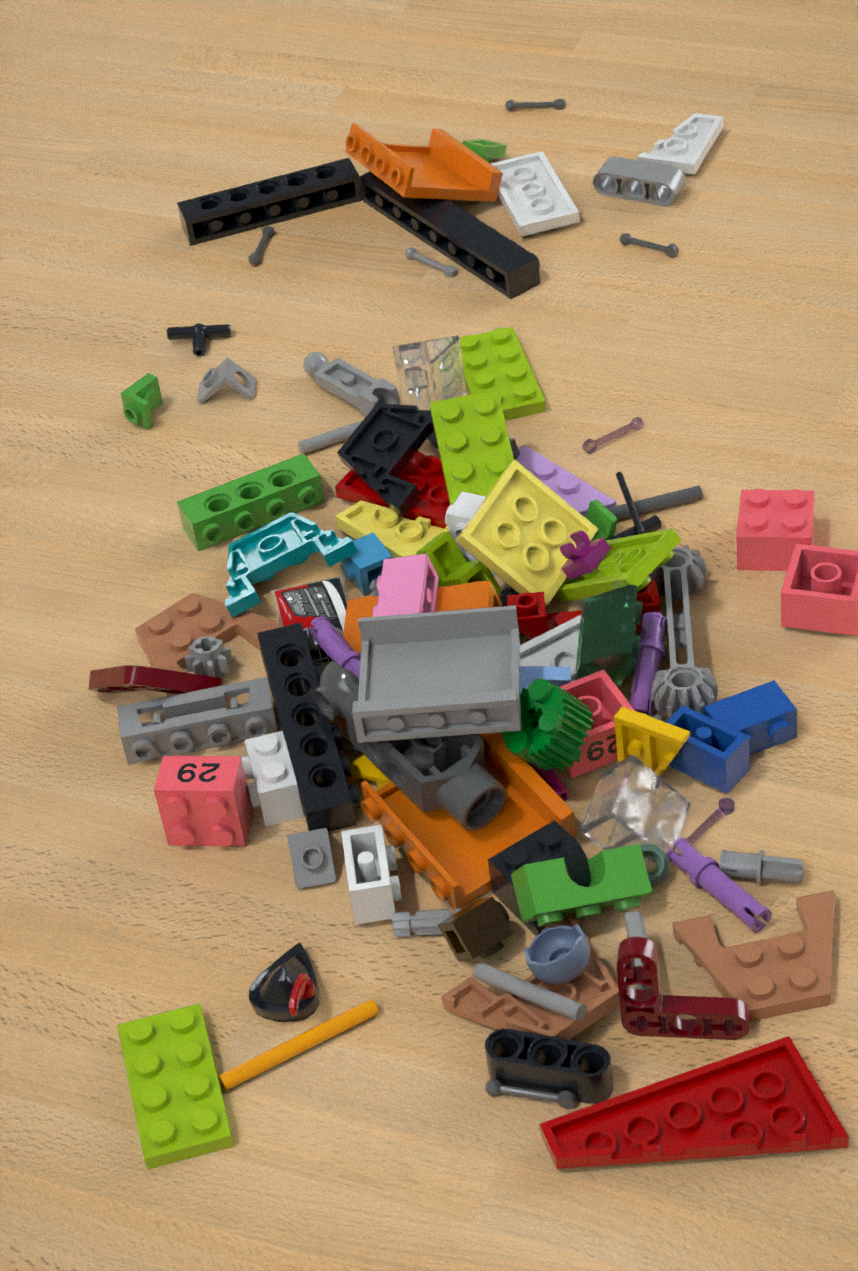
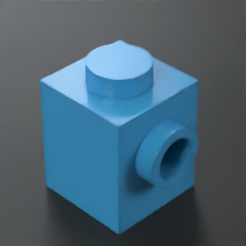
[340,532,392,596]

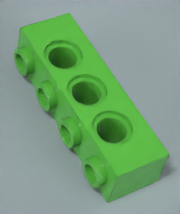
[177,453,325,551]

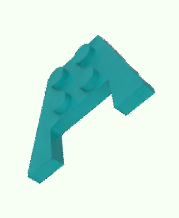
[225,512,358,618]

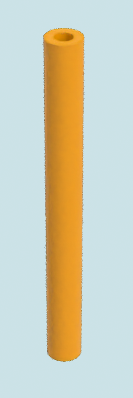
[218,998,379,1091]

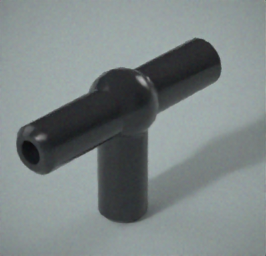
[167,323,231,357]

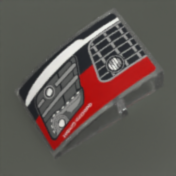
[271,575,349,671]

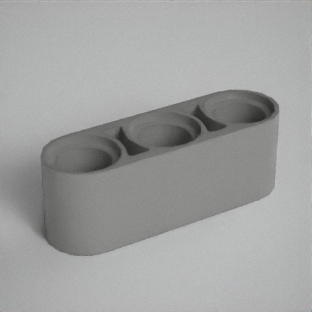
[593,157,686,206]

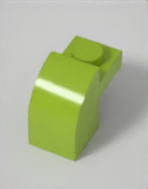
[416,531,501,593]

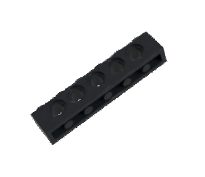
[177,158,363,246]
[257,623,361,832]

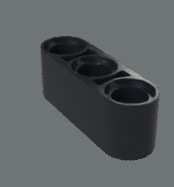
[485,1029,613,1104]

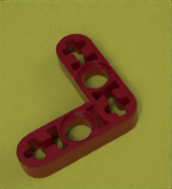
[88,665,224,695]
[616,936,751,1040]

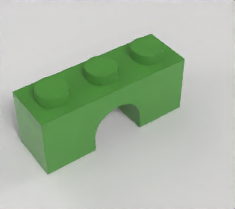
[511,844,653,927]

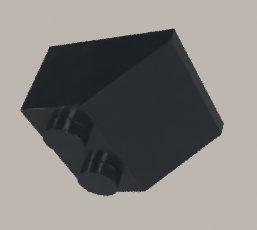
[488,820,591,936]

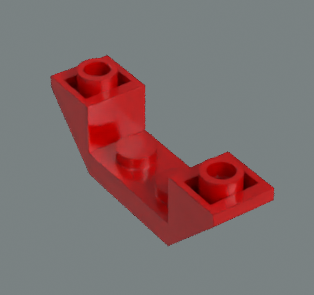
[506,580,660,639]

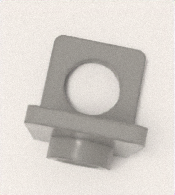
[197,358,256,404]
[287,828,336,889]

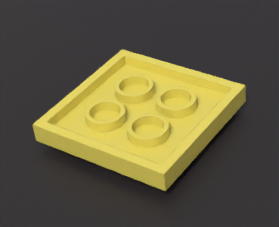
[455,460,598,607]

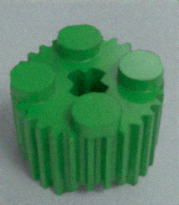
[501,678,595,771]

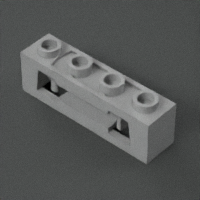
[117,677,278,765]

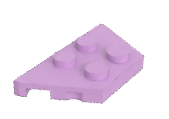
[516,445,617,515]

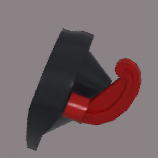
[249,942,319,1022]

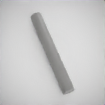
[298,420,363,454]
[473,962,587,1022]

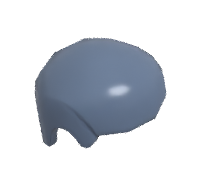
[524,925,590,985]

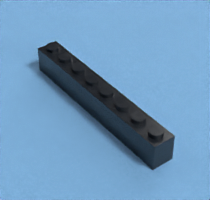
[359,171,540,299]

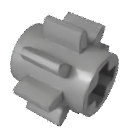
[184,636,233,678]

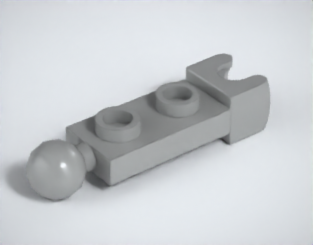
[303,352,400,417]

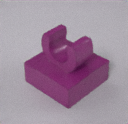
[560,530,611,579]

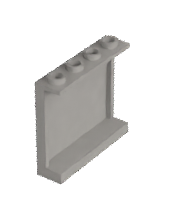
[352,605,521,743]

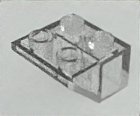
[392,335,466,410]
[580,754,691,863]

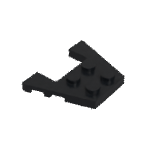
[337,403,434,517]

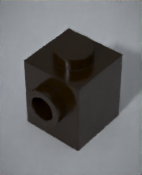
[438,896,513,961]

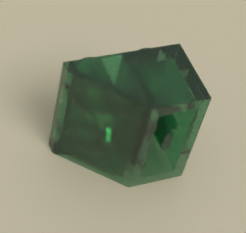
[574,585,643,690]

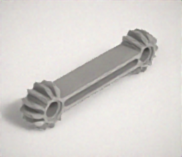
[649,545,718,718]

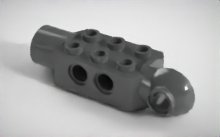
[313,662,507,831]

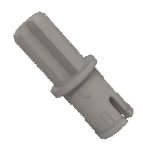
[719,850,804,884]

